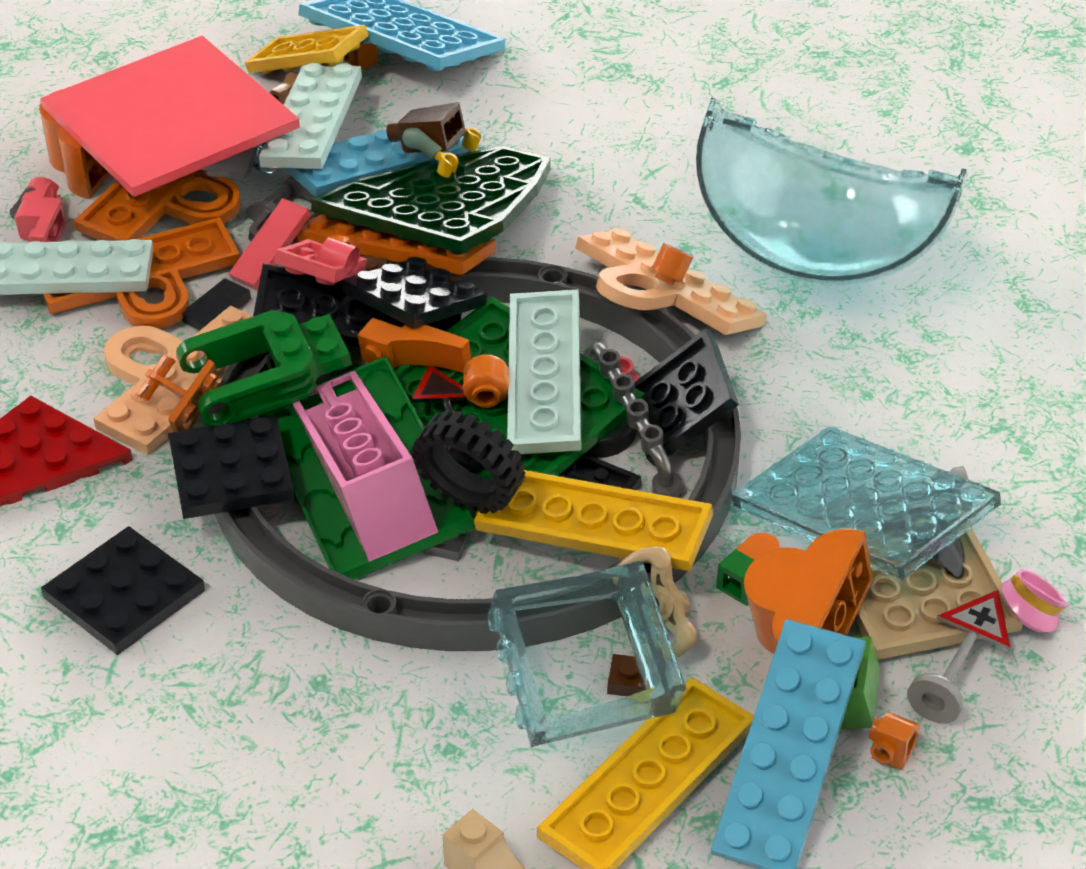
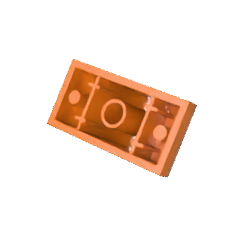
[39,89,110,199]
[744,529,874,654]

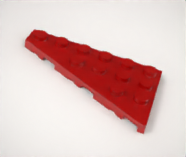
[0,395,132,506]

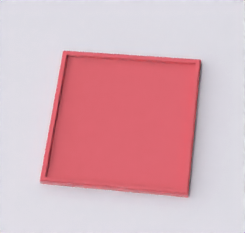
[40,36,300,197]

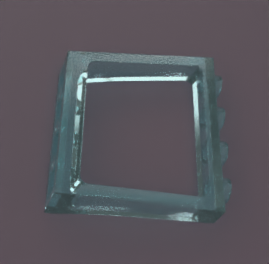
[488,561,686,747]

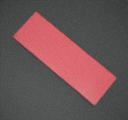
[228,198,311,291]

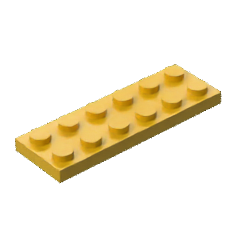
[474,470,713,571]
[537,677,754,869]

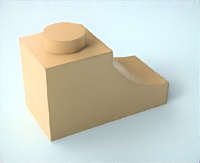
[442,809,526,869]

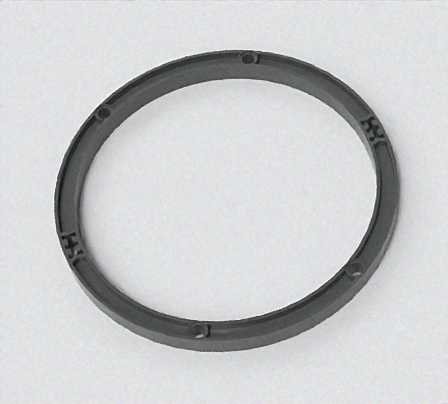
[205,257,741,651]

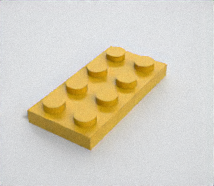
[244,25,369,74]

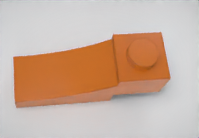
[357,318,471,373]

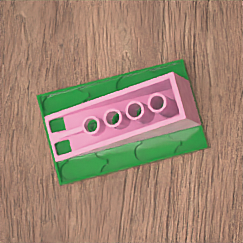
[258,356,476,579]

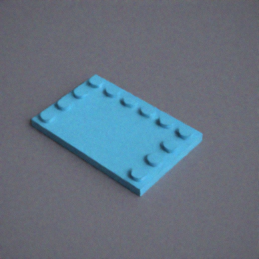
[298,0,506,71]

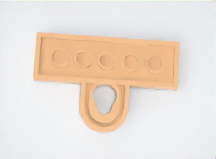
[575,228,768,335]
[93,305,253,456]

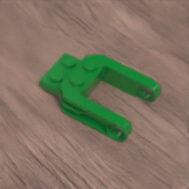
[176,310,352,427]

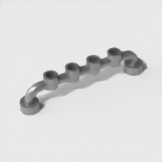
[583,342,681,498]

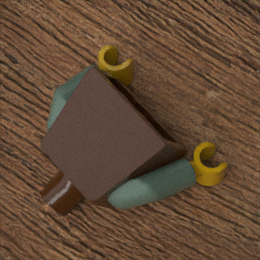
[386,102,481,178]

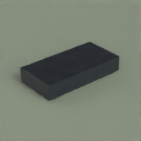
[182,278,251,330]

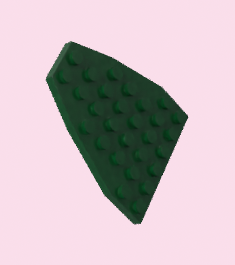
[311,146,551,255]

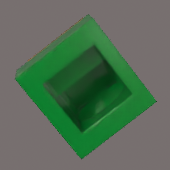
[716,532,780,606]

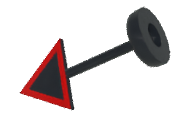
[411,365,485,474]

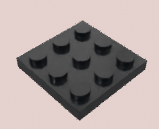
[342,257,488,328]
[634,328,739,466]
[168,415,295,519]
[41,526,205,655]

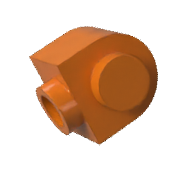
[652,242,694,285]
[869,712,920,770]

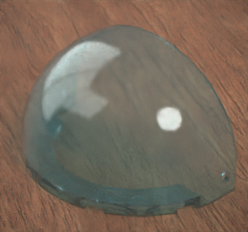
[696,98,968,285]

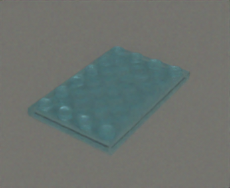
[732,426,1001,580]

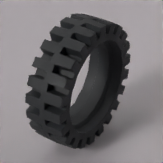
[411,411,526,514]

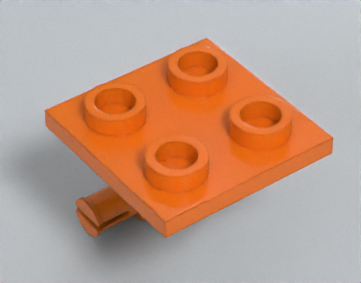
[136,353,220,432]

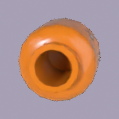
[463,355,509,408]

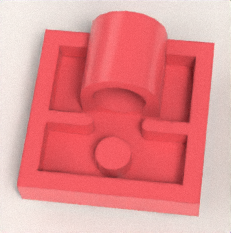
[274,238,367,285]

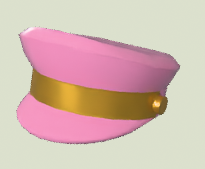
[1002,569,1069,633]

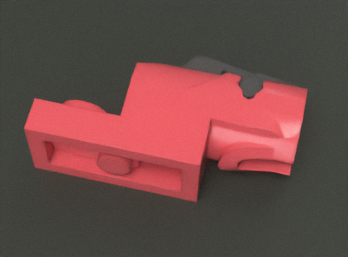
[9,177,67,242]

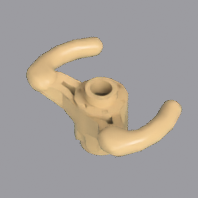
[611,546,697,663]

